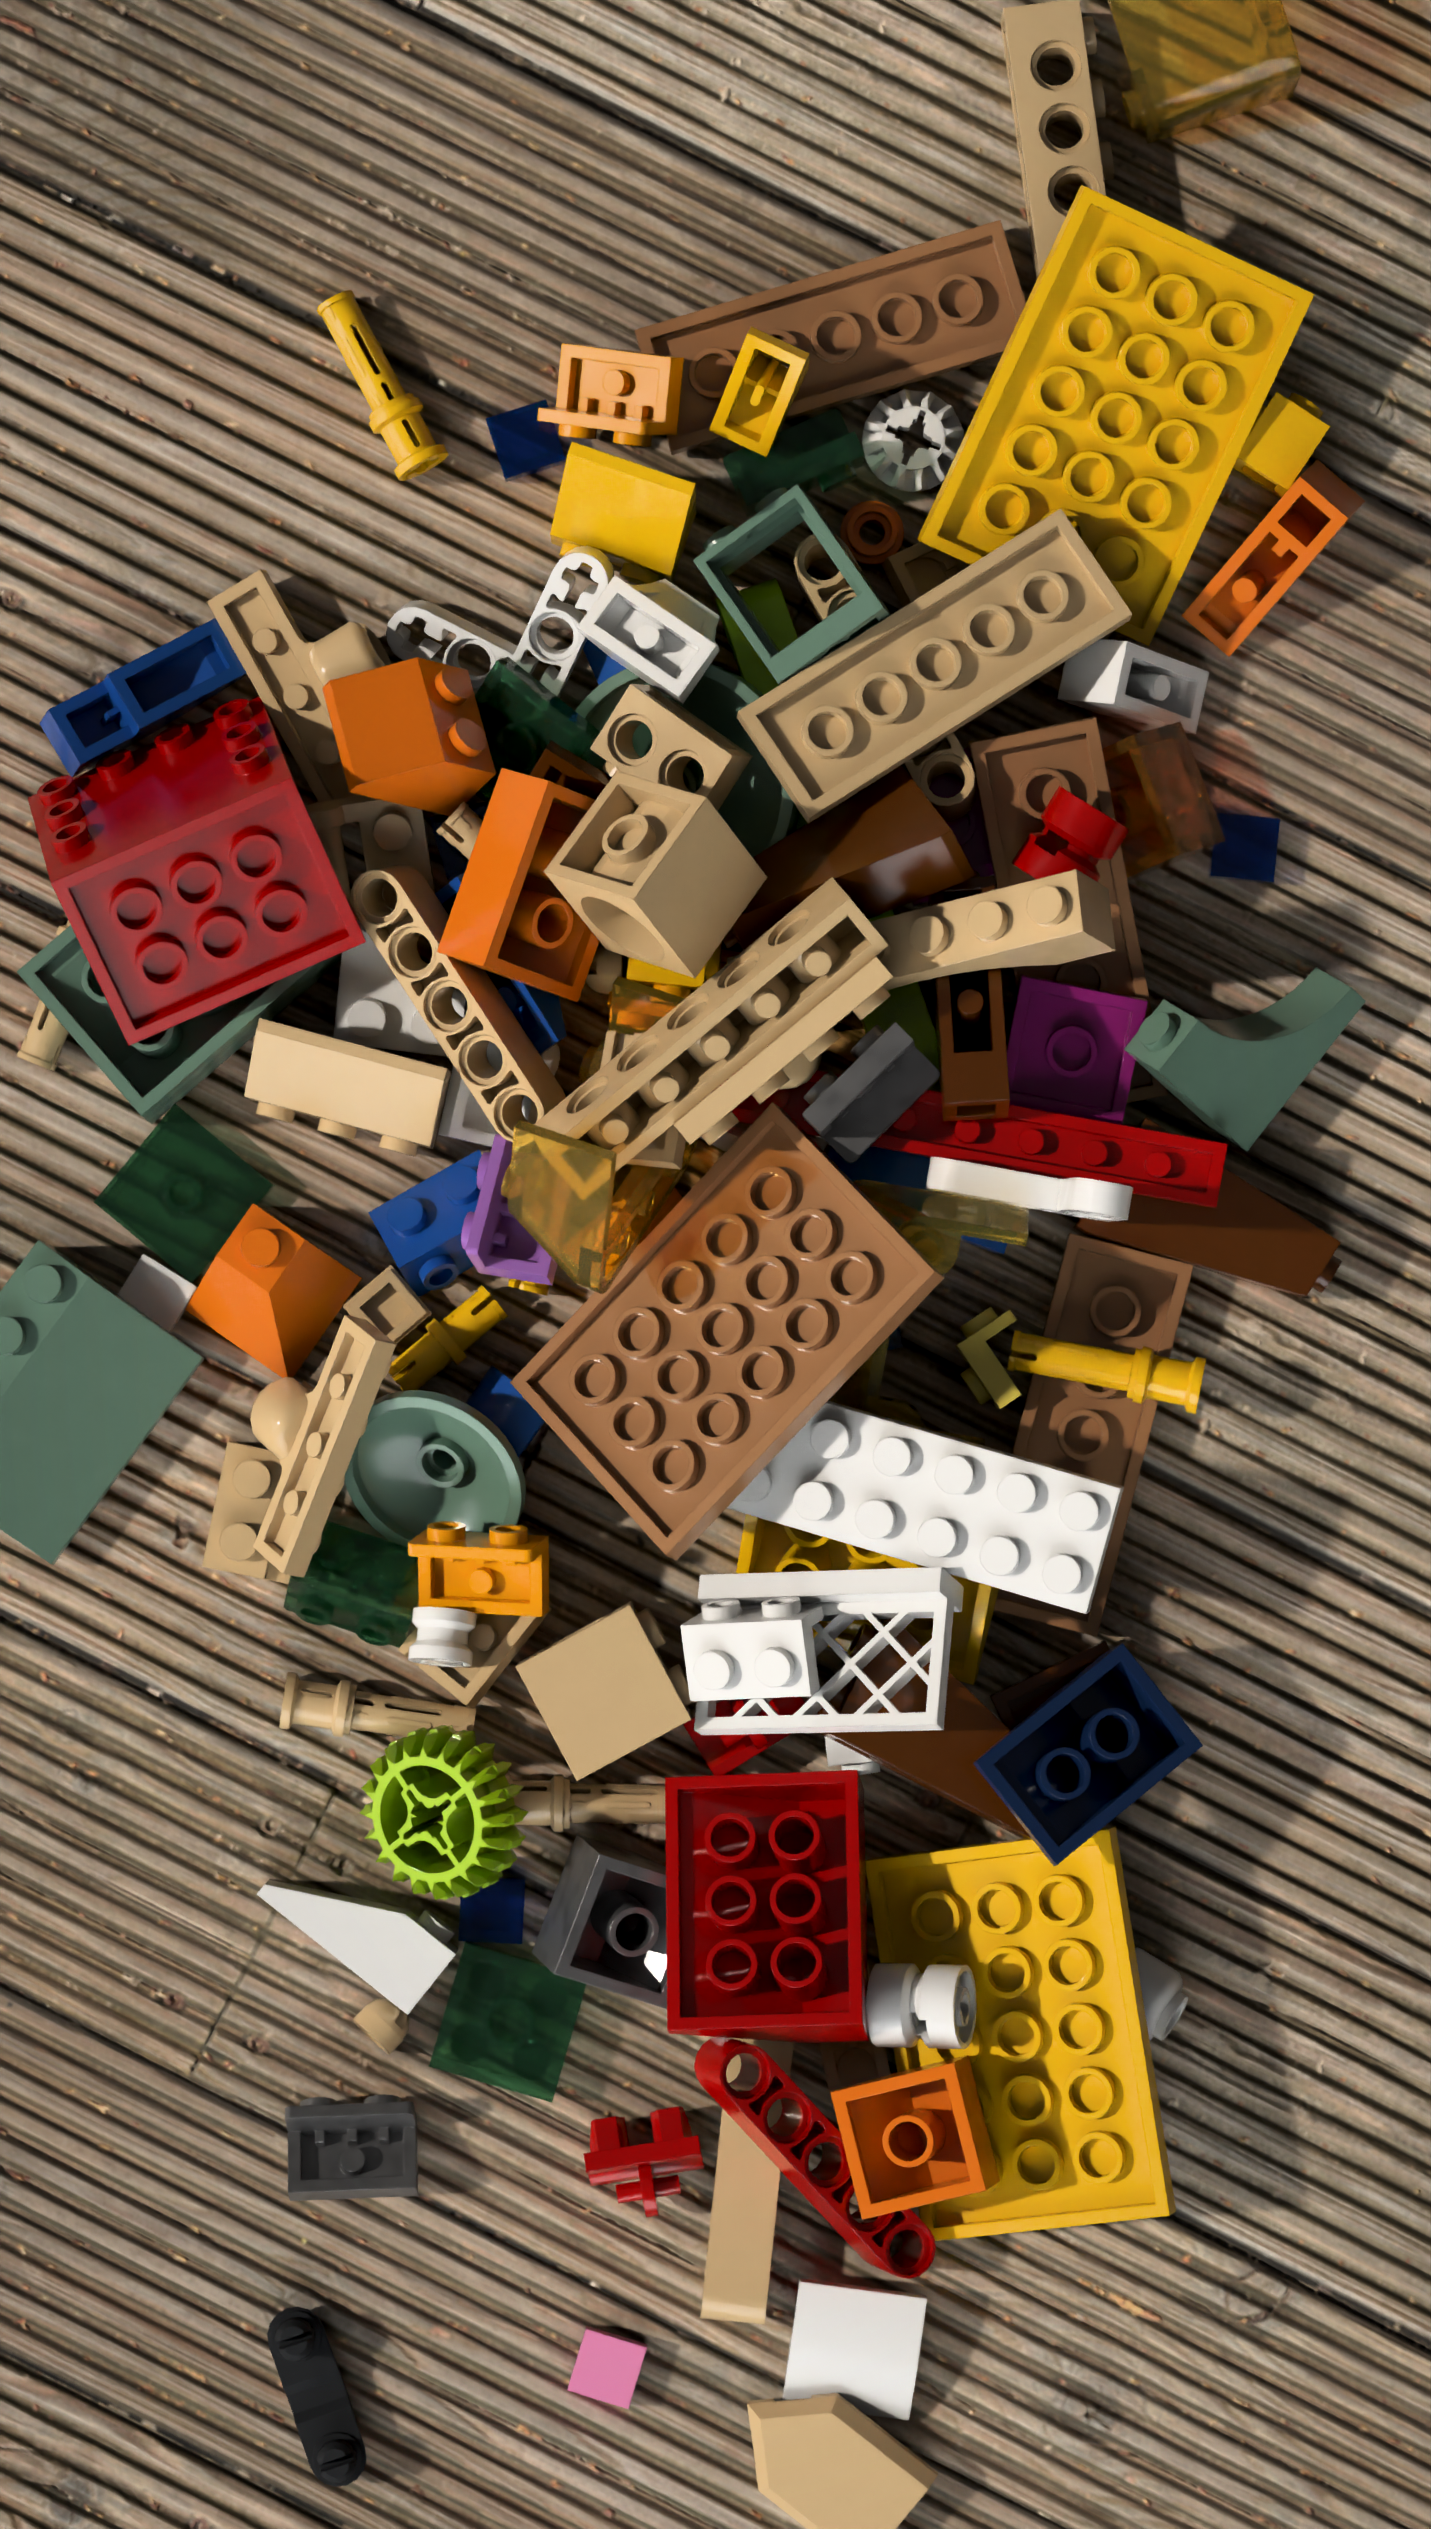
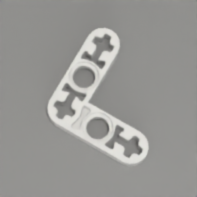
[386,546,614,720]
[925,1156,1133,1222]

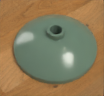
[344,1390,526,1551]

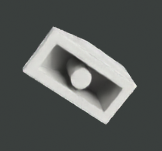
[1057,639,1209,734]

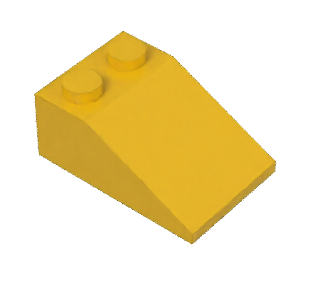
[550,442,696,585]

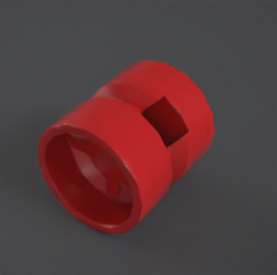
[1011,786,1130,882]

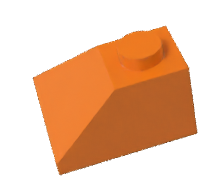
[185,1203,363,1378]

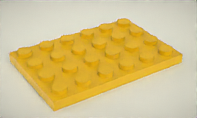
[917,185,1315,646]
[865,1826,1176,2241]

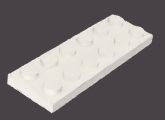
[727,1401,1124,1614]

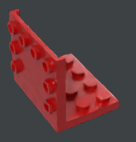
[28,696,366,1046]

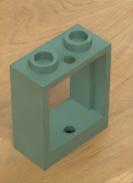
[693,484,892,685]

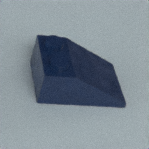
[973,1643,1203,1866]

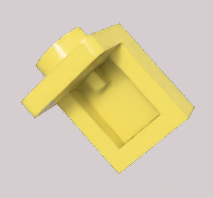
[955,1307,1021,1409]

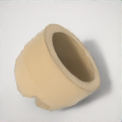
[585,944,629,994]
[353,1998,409,2055]

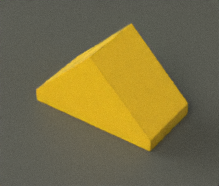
[709,326,810,457]

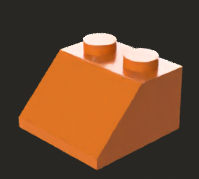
[322,657,496,816]
[830,2055,1000,2220]

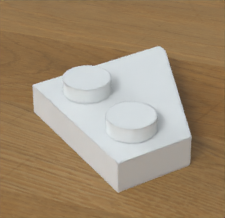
[333,920,467,1057]

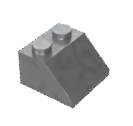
[532,1834,667,2009]

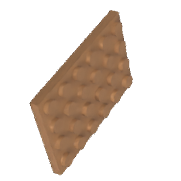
[510,1102,945,1560]

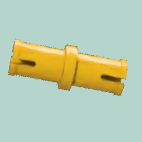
[388,1285,508,1391]

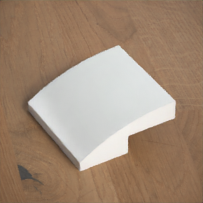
[782,2278,927,2420]

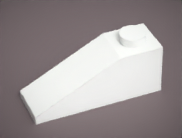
[257,1879,458,2015]

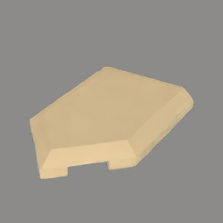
[747,2393,938,2529]

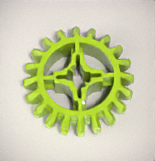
[360,1725,528,1900]

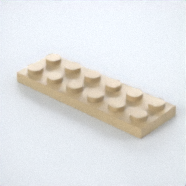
[737,509,1132,824]

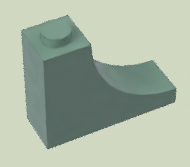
[1124,967,1366,1151]

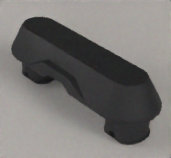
[267,2307,367,2487]

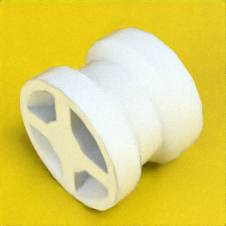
[408,1607,477,1667]

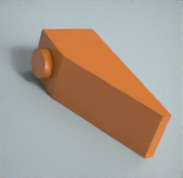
[1181,459,1365,657]

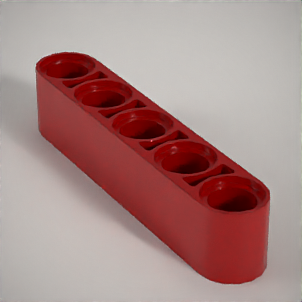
[694,2037,936,2279]

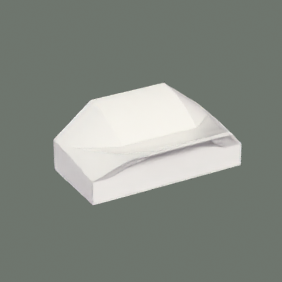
[577,575,720,703]

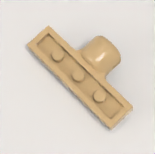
[207,569,391,802]
[674,957,893,1146]
[250,1315,397,1578]

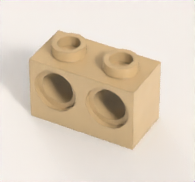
[590,684,752,811]

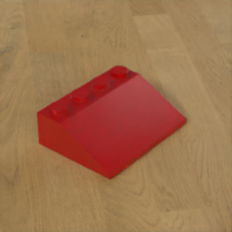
[665,1770,869,2043]

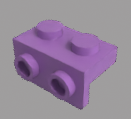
[461,1133,577,1286]

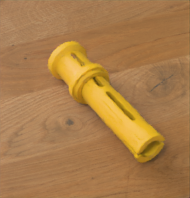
[317,290,449,481]
[1007,1330,1206,1414]

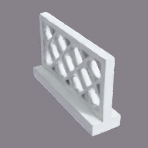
[694,1567,964,1735]

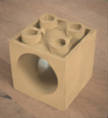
[544,771,767,978]
[515,1601,695,1781]

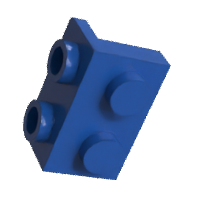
[368,1149,482,1296]

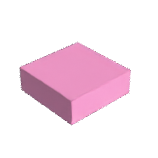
[567,2326,647,2409]

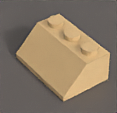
[244,1018,451,1157]

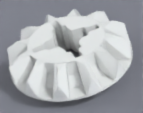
[862,389,964,492]

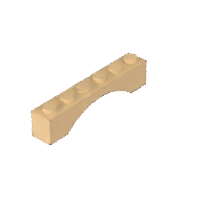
[727,869,1116,1017]

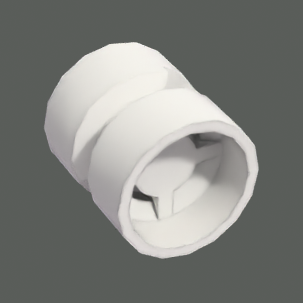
[866,1963,977,2049]

